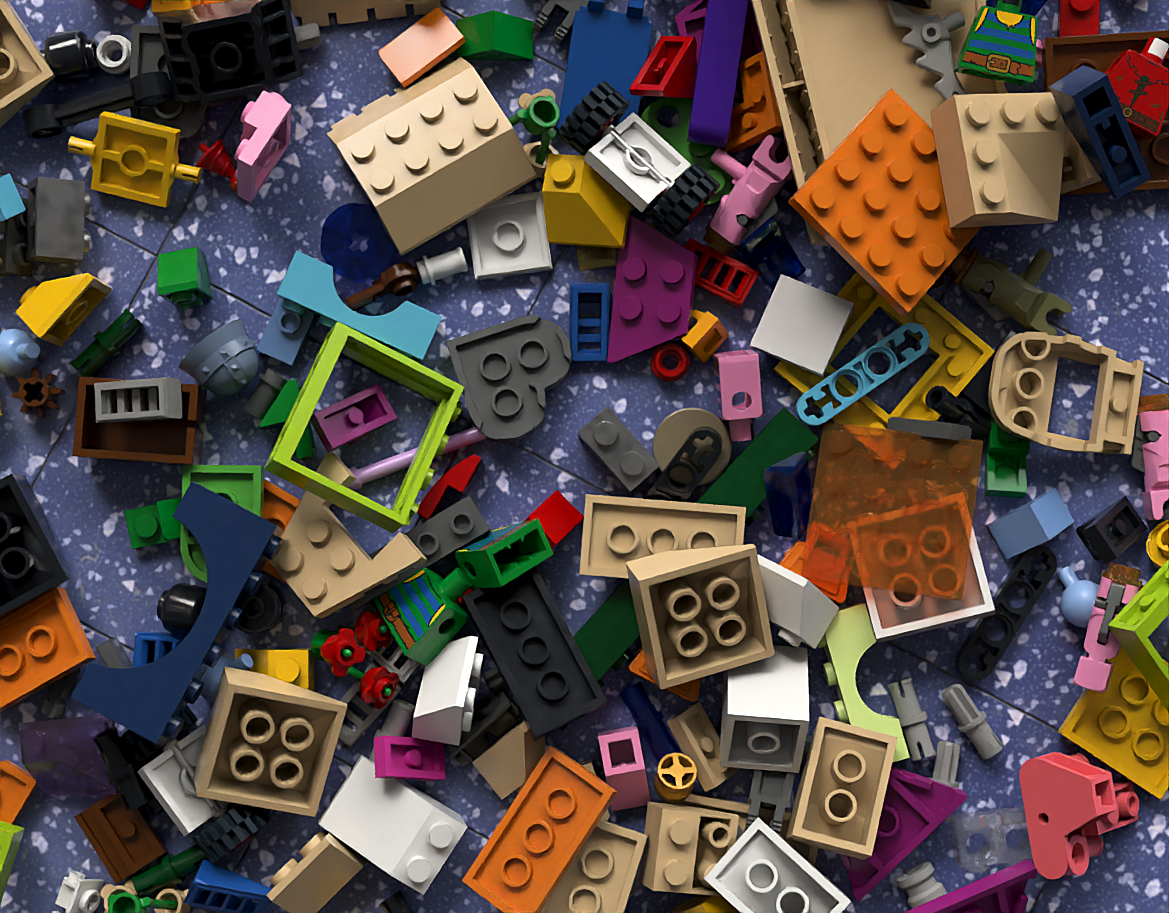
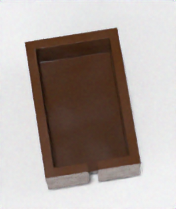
[72,376,207,465]

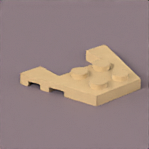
[269,452,427,619]

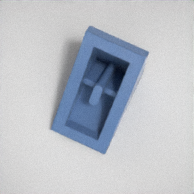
[986,488,1075,559]

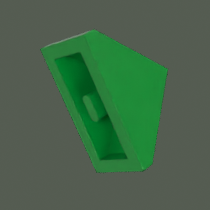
[456,10,534,61]

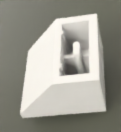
[412,636,484,746]

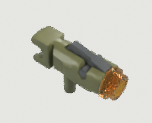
[946,247,1072,336]

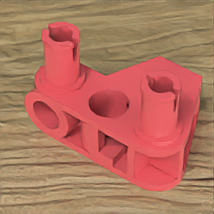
[1019,752,1117,880]

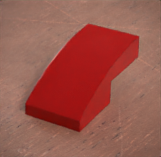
[417,454,483,519]

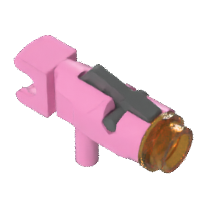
[703,134,793,256]
[1130,393,1169,520]
[1073,562,1143,693]

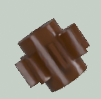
[12,369,66,419]

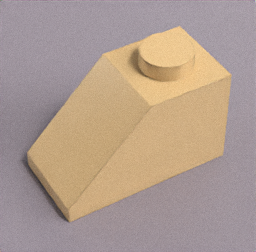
[472,721,545,800]

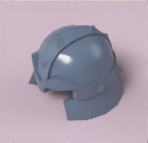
[178,319,259,396]

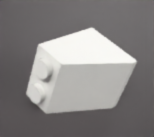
[719,645,810,773]

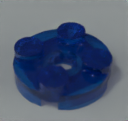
[320,203,398,283]

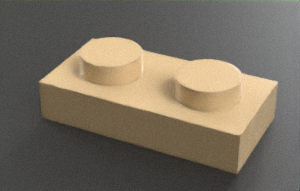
[667,702,738,792]

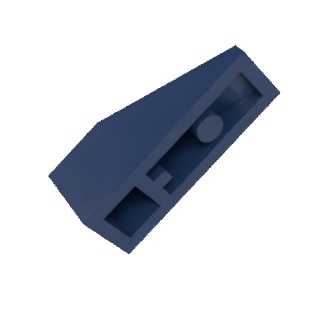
[1049,65,1151,199]

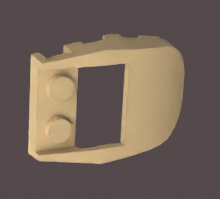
[988,332,1144,454]

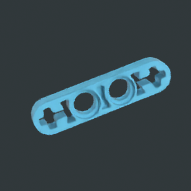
[795,323,930,426]

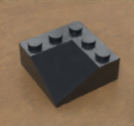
[0,474,70,620]

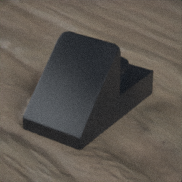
[1076,496,1148,564]

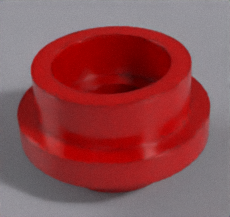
[651,343,690,382]

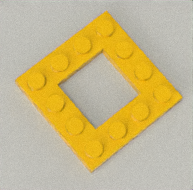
[773,272,995,471]

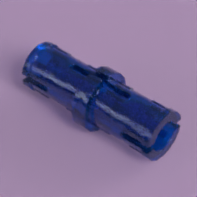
[619,681,680,763]

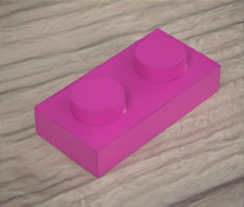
[374,735,446,782]

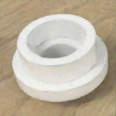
[96,35,131,75]

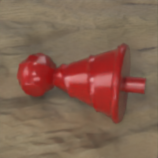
[195,139,237,192]

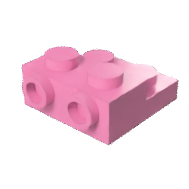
[234,90,292,203]

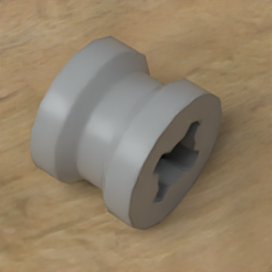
[896,861,946,909]

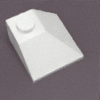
[757,554,839,649]

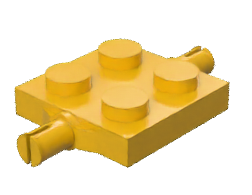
[68,111,202,208]

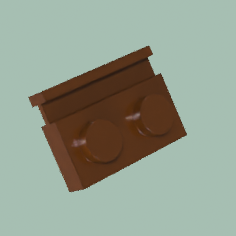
[74,789,168,884]

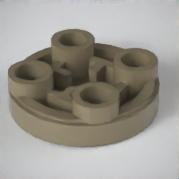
[652,408,732,486]

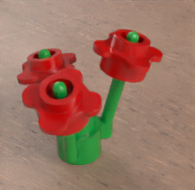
[311,609,399,709]

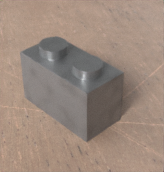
[26,177,90,264]
[578,406,660,493]

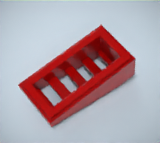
[685,238,759,310]

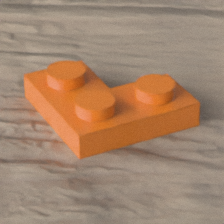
[724,51,782,153]

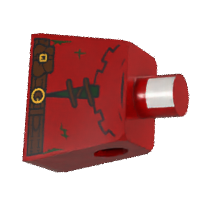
[1105,37,1169,140]

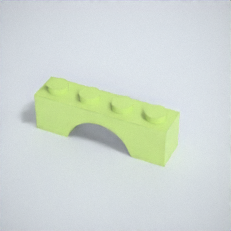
[817,603,910,763]

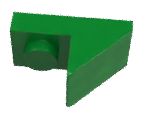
[259,379,318,461]
[124,498,182,549]

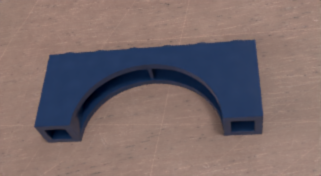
[70,481,283,745]

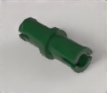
[70,308,144,377]
[132,844,209,898]

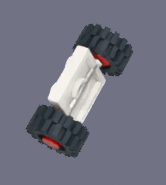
[558,81,720,238]
[120,706,271,864]

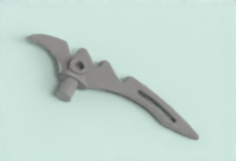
[887,0,968,101]

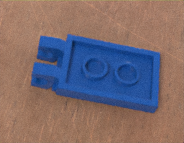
[557,0,653,129]

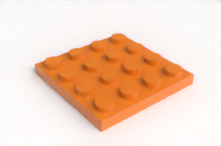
[788,88,981,316]

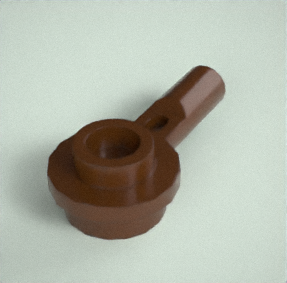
[346,262,421,311]

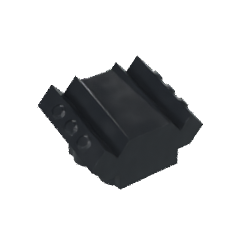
[157,0,304,103]

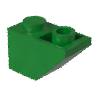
[157,247,213,310]

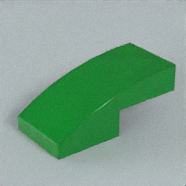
[984,417,1030,498]

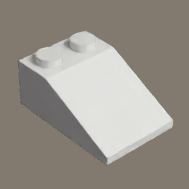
[318,755,467,895]
[704,817,851,913]

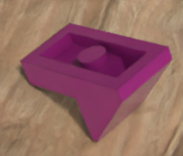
[310,384,397,453]

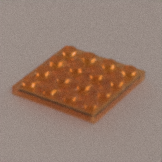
[801,422,983,601]

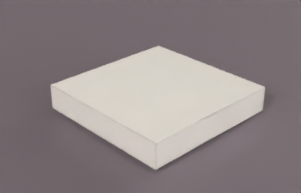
[467,191,552,281]
[750,274,854,377]

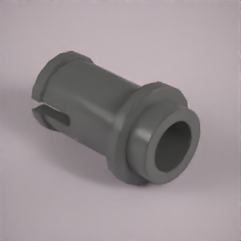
[242,368,288,420]

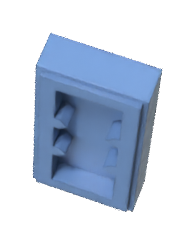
[256,298,317,367]

